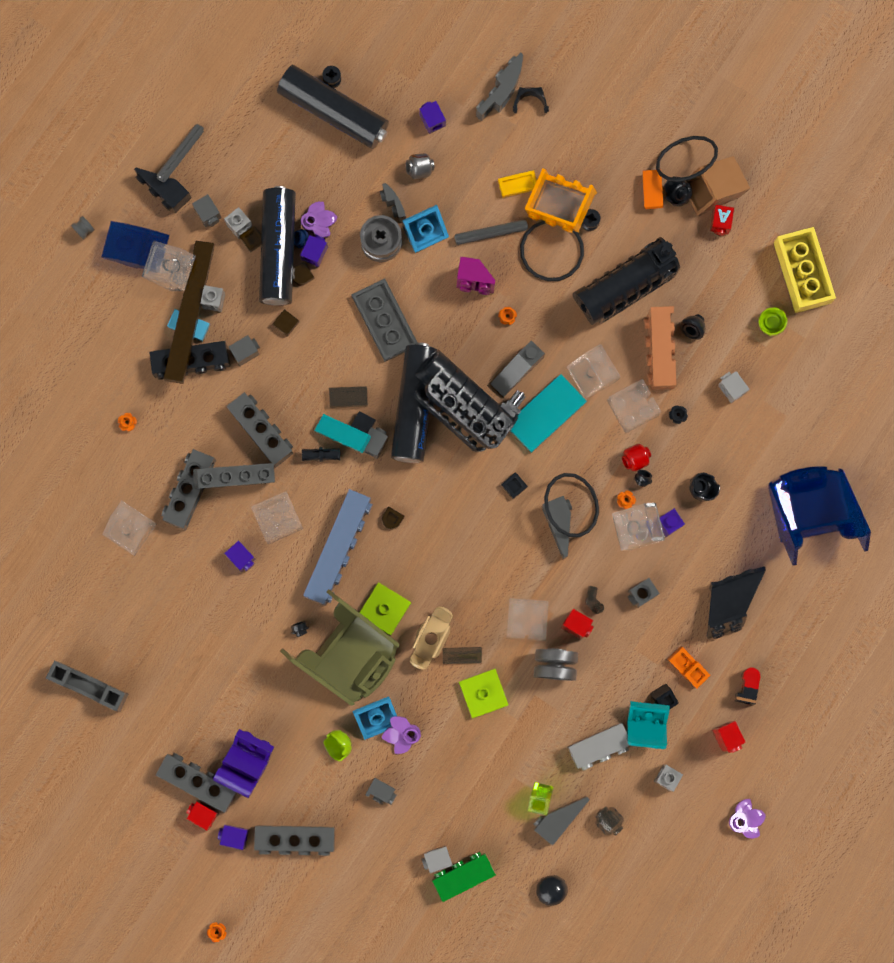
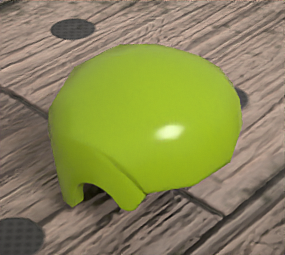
[759,307,788,336]
[323,730,352,762]

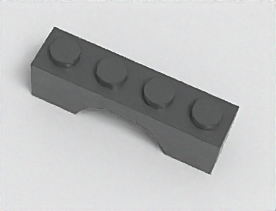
[46,660,129,712]

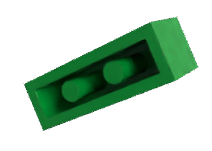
[432,851,496,902]

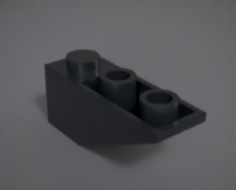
[134,167,192,213]

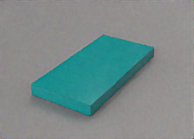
[510,374,587,453]

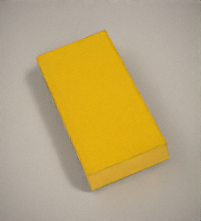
[498,170,537,198]

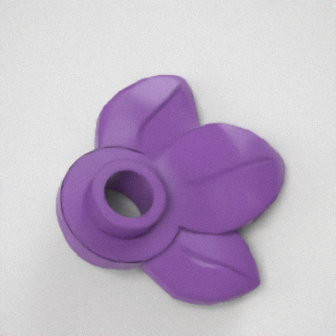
[301,201,337,238]
[382,716,421,754]
[729,799,766,839]

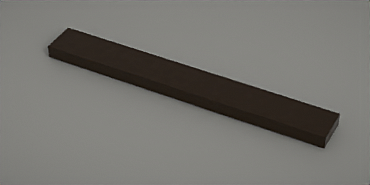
[164,241,215,384]

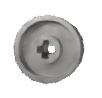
[360,215,402,262]
[534,648,578,681]

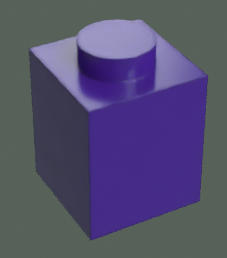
[419,101,446,134]
[300,235,328,267]
[656,508,685,537]
[224,540,256,572]
[218,824,249,850]

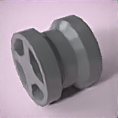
[71,216,95,240]

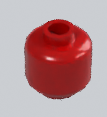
[621,444,651,472]

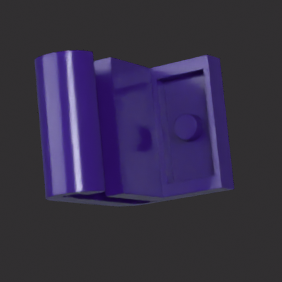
[213,729,274,798]

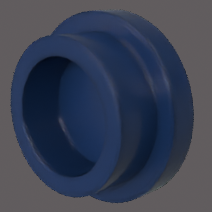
[294,229,309,249]

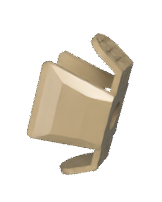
[410,607,453,670]

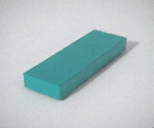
[315,414,371,453]

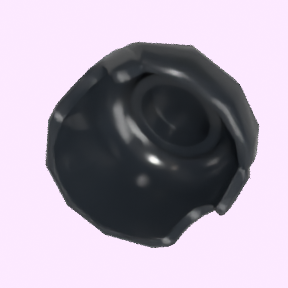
[663,176,693,207]
[689,472,720,502]
[536,875,568,906]

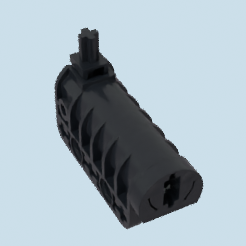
[573,237,680,325]
[414,350,525,452]

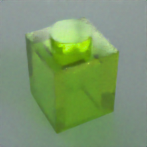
[528,782,554,816]

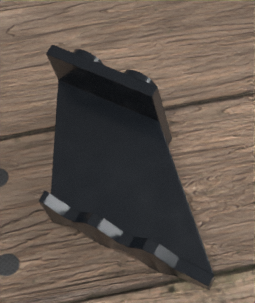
[706,566,766,639]

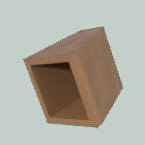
[687,156,750,216]

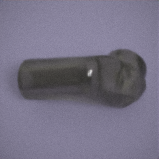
[586,586,604,614]

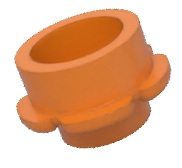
[498,307,517,325]
[118,413,137,431]
[617,490,636,509]
[207,922,227,942]

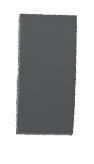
[380,183,406,223]

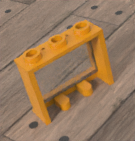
[525,168,597,233]

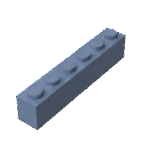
[303,489,373,606]

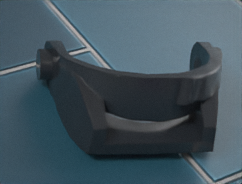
[513,87,549,113]

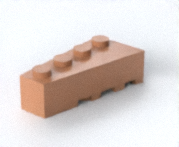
[644,306,676,390]

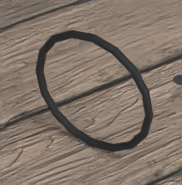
[656,136,718,182]
[520,220,584,281]
[544,473,599,537]

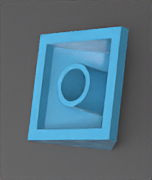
[403,205,449,253]
[353,696,397,740]

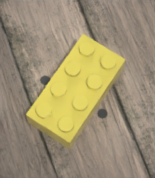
[774,227,836,313]

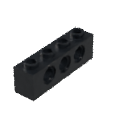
[149,341,230,380]

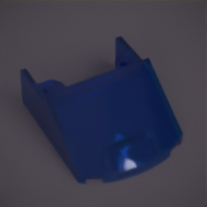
[768,466,871,566]

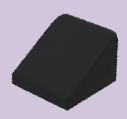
[650,684,679,709]

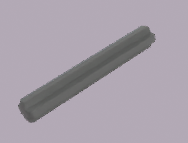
[157,124,204,182]
[454,219,528,245]

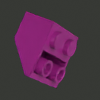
[456,256,495,295]

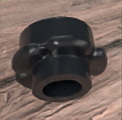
[669,405,688,424]
[634,470,652,487]
[291,621,309,637]

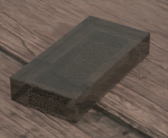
[329,386,368,408]
[443,647,482,664]

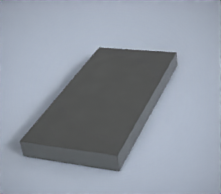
[351,279,418,362]

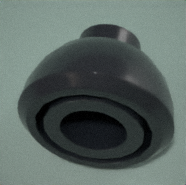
[680,314,706,340]

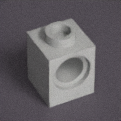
[224,207,253,239]
[200,285,225,312]
[718,371,750,403]
[654,764,683,792]
[421,846,453,873]

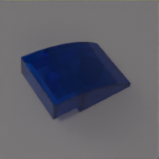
[101,221,170,273]

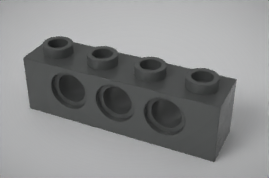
[227,392,293,468]
[161,449,216,530]
[193,463,275,489]
[156,753,237,813]
[254,825,335,856]

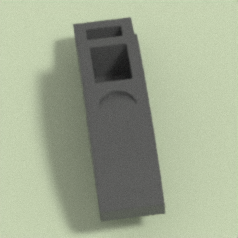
[476,52,523,121]

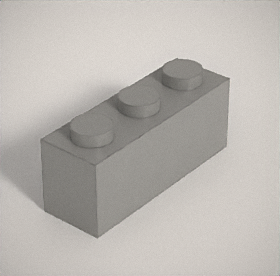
[567,723,630,771]

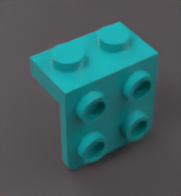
[627,701,670,749]

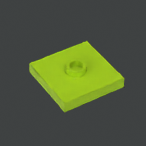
[360,582,411,635]
[459,669,509,719]

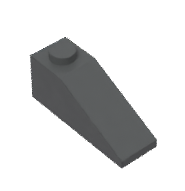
[490,340,545,397]
[541,496,572,559]
[533,796,590,846]

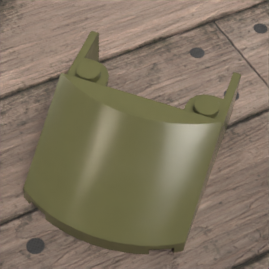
[280,589,399,706]

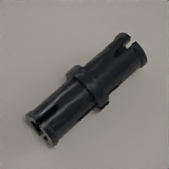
[302,447,340,462]

